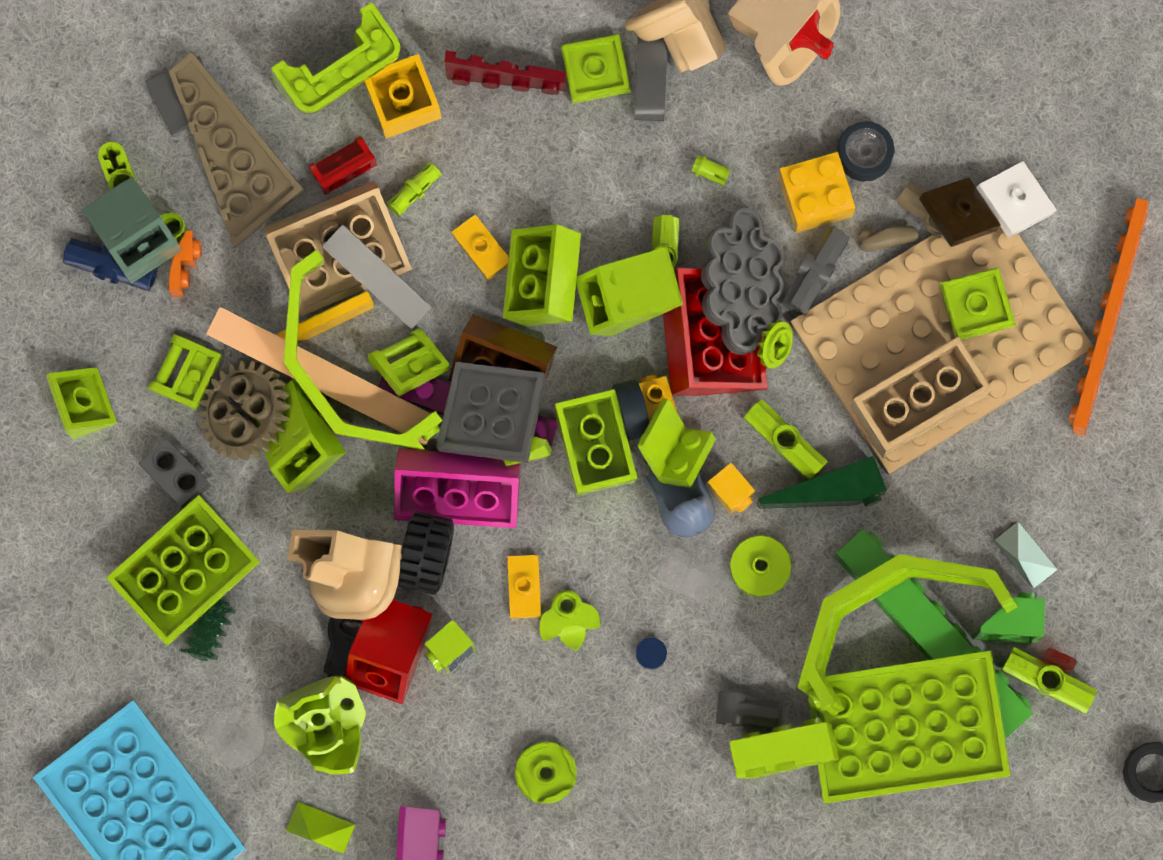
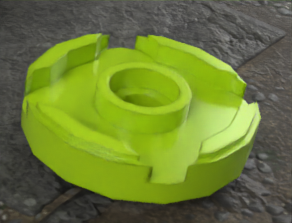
[730,535,792,598]
[515,741,577,805]

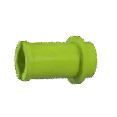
[691,155,731,186]

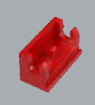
[308,135,377,196]

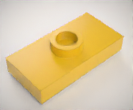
[451,215,509,281]
[507,555,541,619]

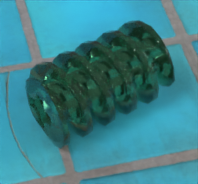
[179,599,237,662]

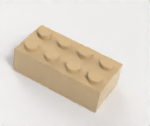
[850,337,992,458]

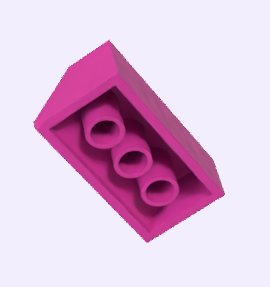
[394,449,521,528]

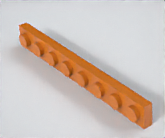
[1069,198,1149,436]

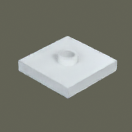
[976,161,1057,238]

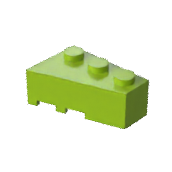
[729,717,839,780]

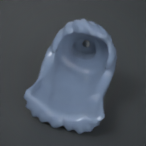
[643,473,715,538]

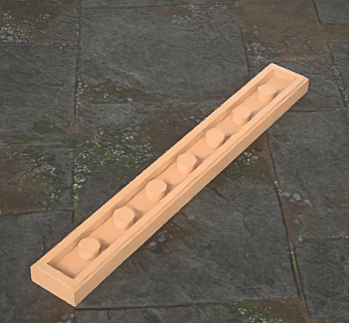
[206,307,431,445]

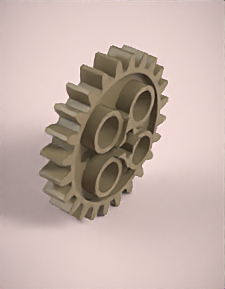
[198,361,291,461]

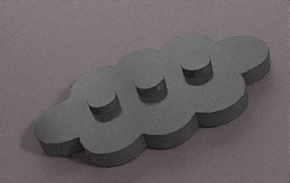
[701,207,785,355]

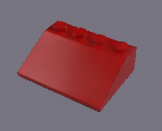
[663,268,768,396]

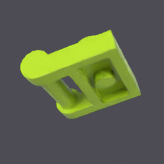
[368,328,450,397]
[147,334,223,411]

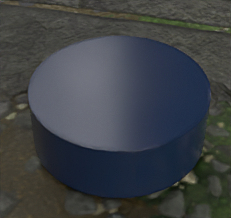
[636,638,667,670]

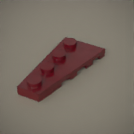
[444,50,567,95]

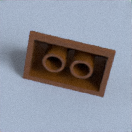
[448,314,558,381]

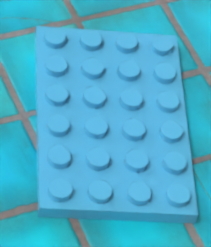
[33,700,246,860]

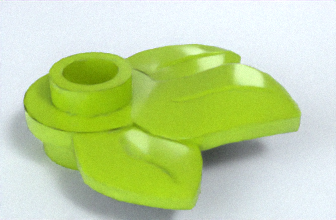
[539,590,601,651]

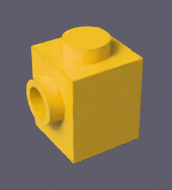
[639,374,677,423]
[707,463,755,515]

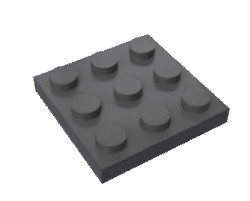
[437,362,546,463]

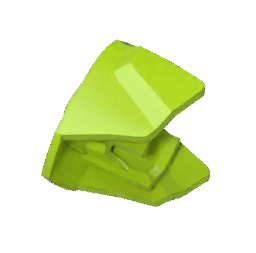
[274,676,366,775]

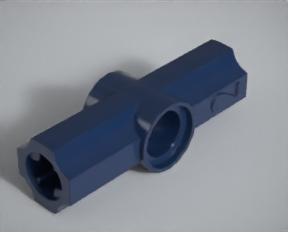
[63,238,158,291]

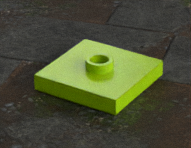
[561,34,631,104]
[939,267,1016,341]

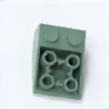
[81,177,182,284]

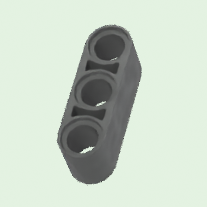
[634,37,667,121]

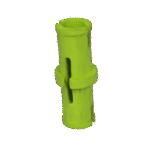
[386,162,442,217]

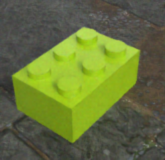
[503,224,581,326]
[553,389,638,497]

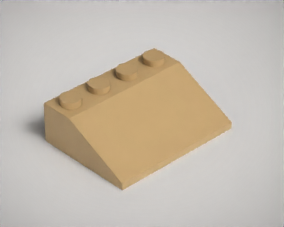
[263,181,412,317]

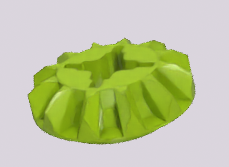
[757,320,793,369]

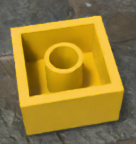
[364,54,442,139]
[778,152,856,233]

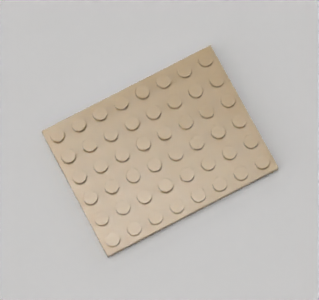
[790,227,1094,476]

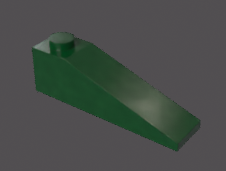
[757,456,887,509]

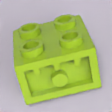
[638,398,716,488]

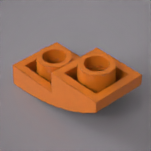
[169,231,202,297]

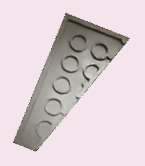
[169,52,305,248]

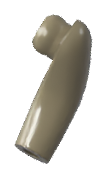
[858,226,918,252]

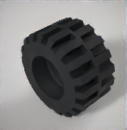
[398,511,454,595]

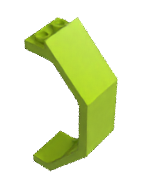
[283,250,442,450]
[797,554,1018,716]

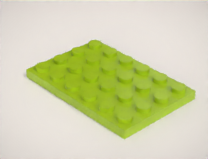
[808,651,1012,804]

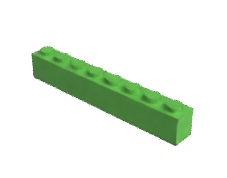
[834,529,1033,738]

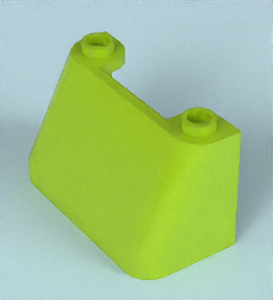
[271,2,400,114]

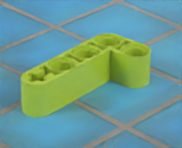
[98,142,188,244]

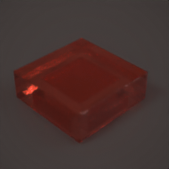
[1041,648,1077,674]

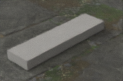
[322,224,432,329]

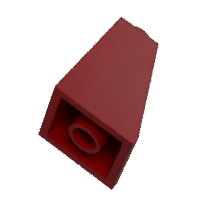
[346,598,433,705]

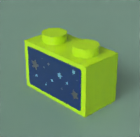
[425,620,476,674]

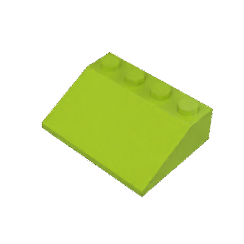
[106,495,261,646]

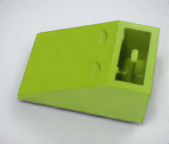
[576,247,683,337]
[252,379,347,493]

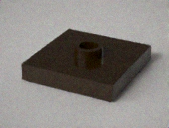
[919,177,1001,247]

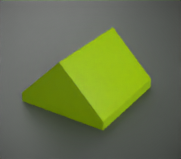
[46,367,117,439]

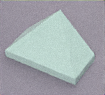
[994,522,1057,589]

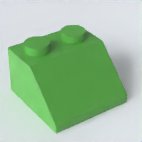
[973,592,1045,644]

